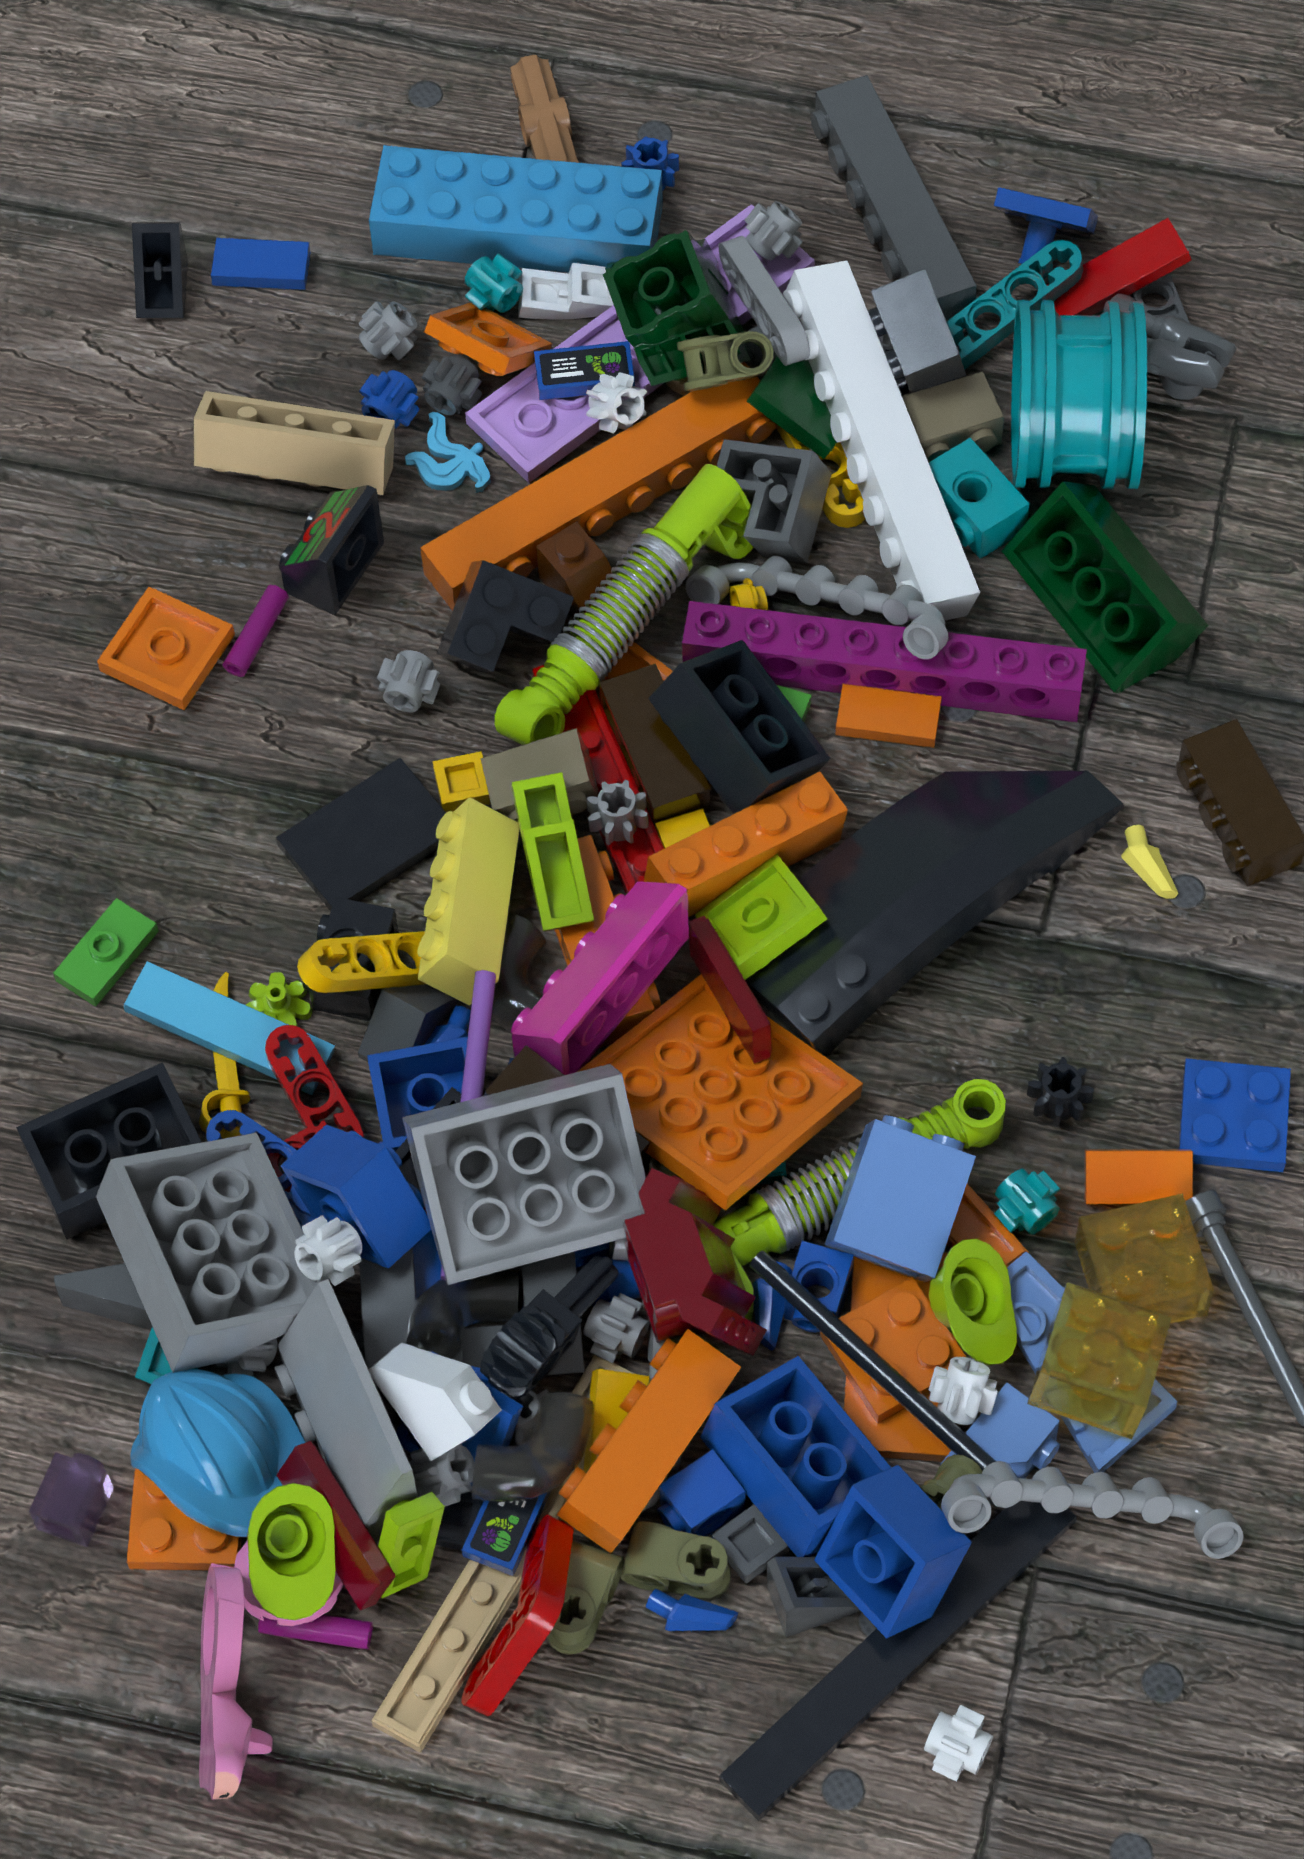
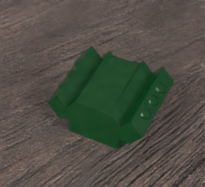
[603,230,753,386]

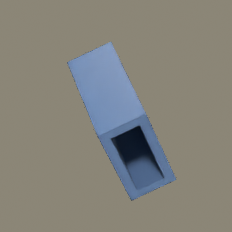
[825,1115,976,1282]

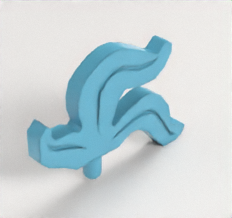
[405,412,491,493]

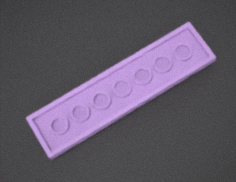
[465,204,815,483]

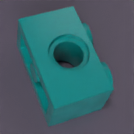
[929,438,1030,559]

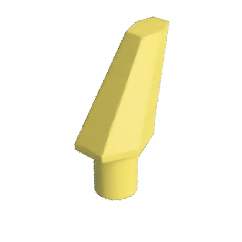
[1121,825,1179,899]

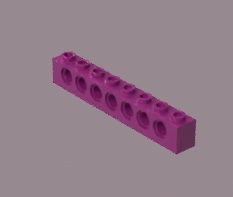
[682,601,1087,723]

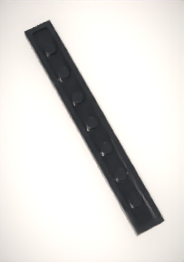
[719,1501,1077,1821]

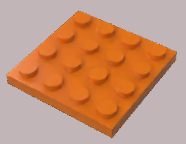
[577,974,863,1211]

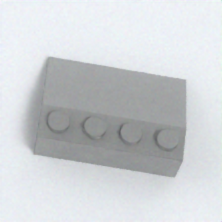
[402,1064,646,1285]
[96,1133,318,1373]
[274,1279,418,1546]

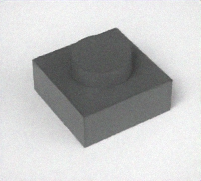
[712,1504,790,1584]

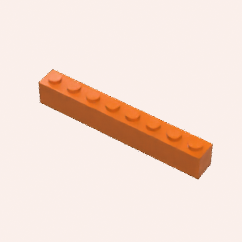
[420,362,777,611]

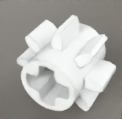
[586,372,647,433]
[294,1215,362,1286]
[928,1357,998,1425]
[924,1705,993,1781]

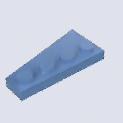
[1007,1251,1178,1473]

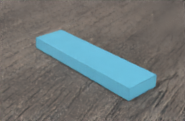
[124,961,335,1095]

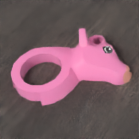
[199,1563,273,1800]

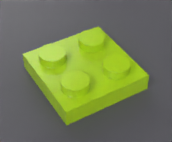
[695,854,827,980]

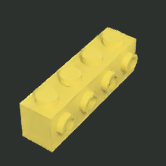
[417,797,519,1006]

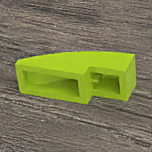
[511,772,594,932]

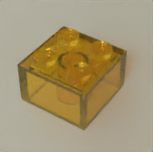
[1075,1193,1214,1337]
[1027,1282,1172,1439]

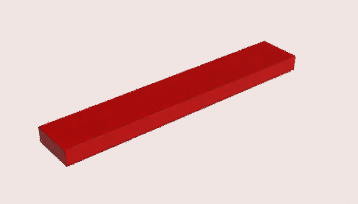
[532,665,664,895]

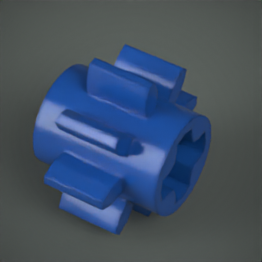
[621,136,679,191]
[359,370,420,429]

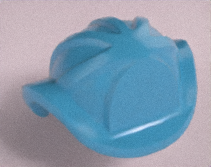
[130,1369,305,1537]

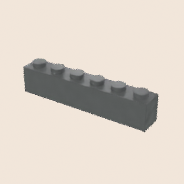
[810,75,977,322]

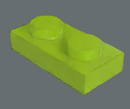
[378,1491,445,1599]

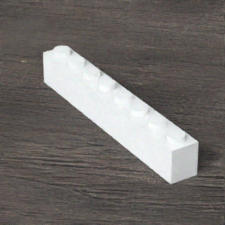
[783,260,980,622]

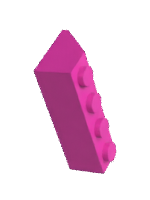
[511,881,689,1075]

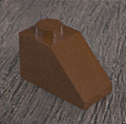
[536,521,613,620]

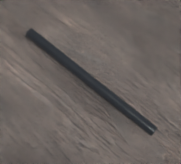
[749,1251,997,1471]

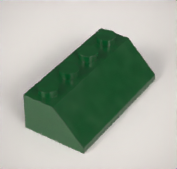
[1002,481,1209,693]

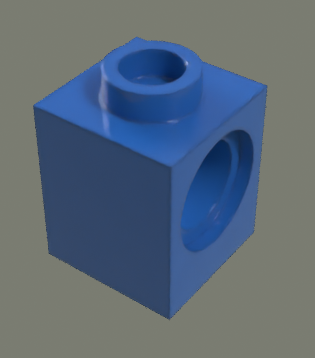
[784,1241,854,1333]
[657,1449,745,1537]

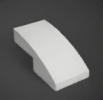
[518,263,613,320]

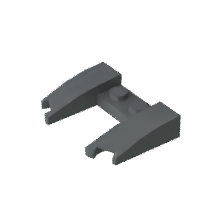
[359,1247,584,1390]

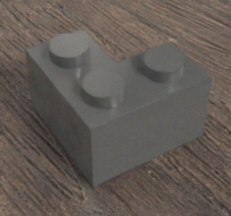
[717,439,832,564]

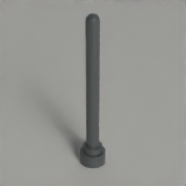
[1178,1190,1304,1427]

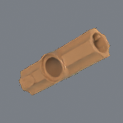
[510,54,579,163]

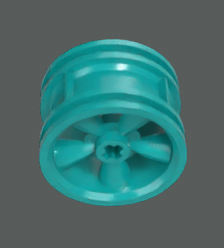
[1011,300,1147,489]

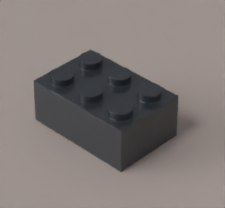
[648,640,831,814]
[16,1062,202,1240]

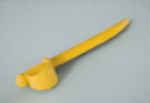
[199,972,250,1138]

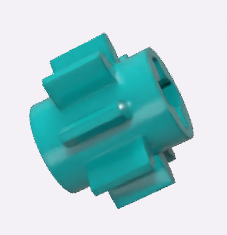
[465,254,523,313]
[994,1168,1060,1235]

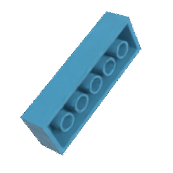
[369,145,663,273]

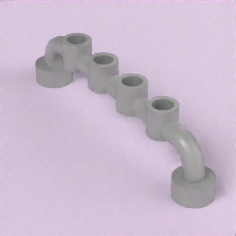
[686,556,948,659]
[941,1461,1243,1559]

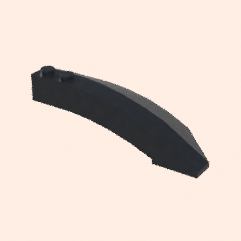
[745,770,1124,1057]

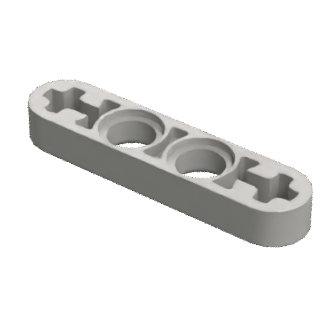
[718,236,810,366]

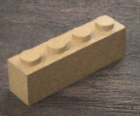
[194,391,395,495]

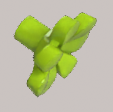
[246,972,313,1027]

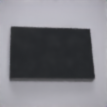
[276,758,446,911]

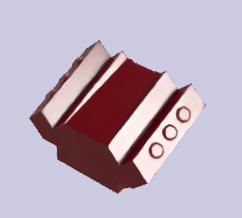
[623,1168,767,1356]

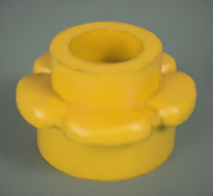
[729,578,768,610]

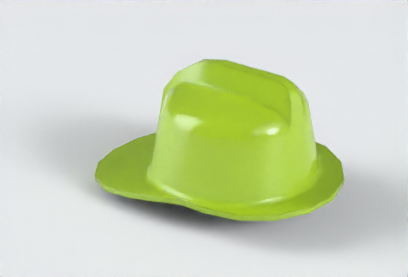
[928,1239,1017,1365]
[247,1483,336,1621]

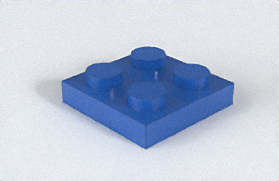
[1178,1058,1291,1172]

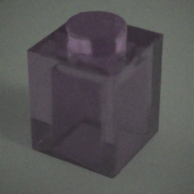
[29,1452,113,1547]

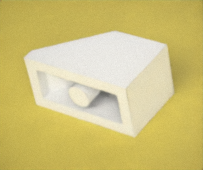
[368,1343,502,1461]

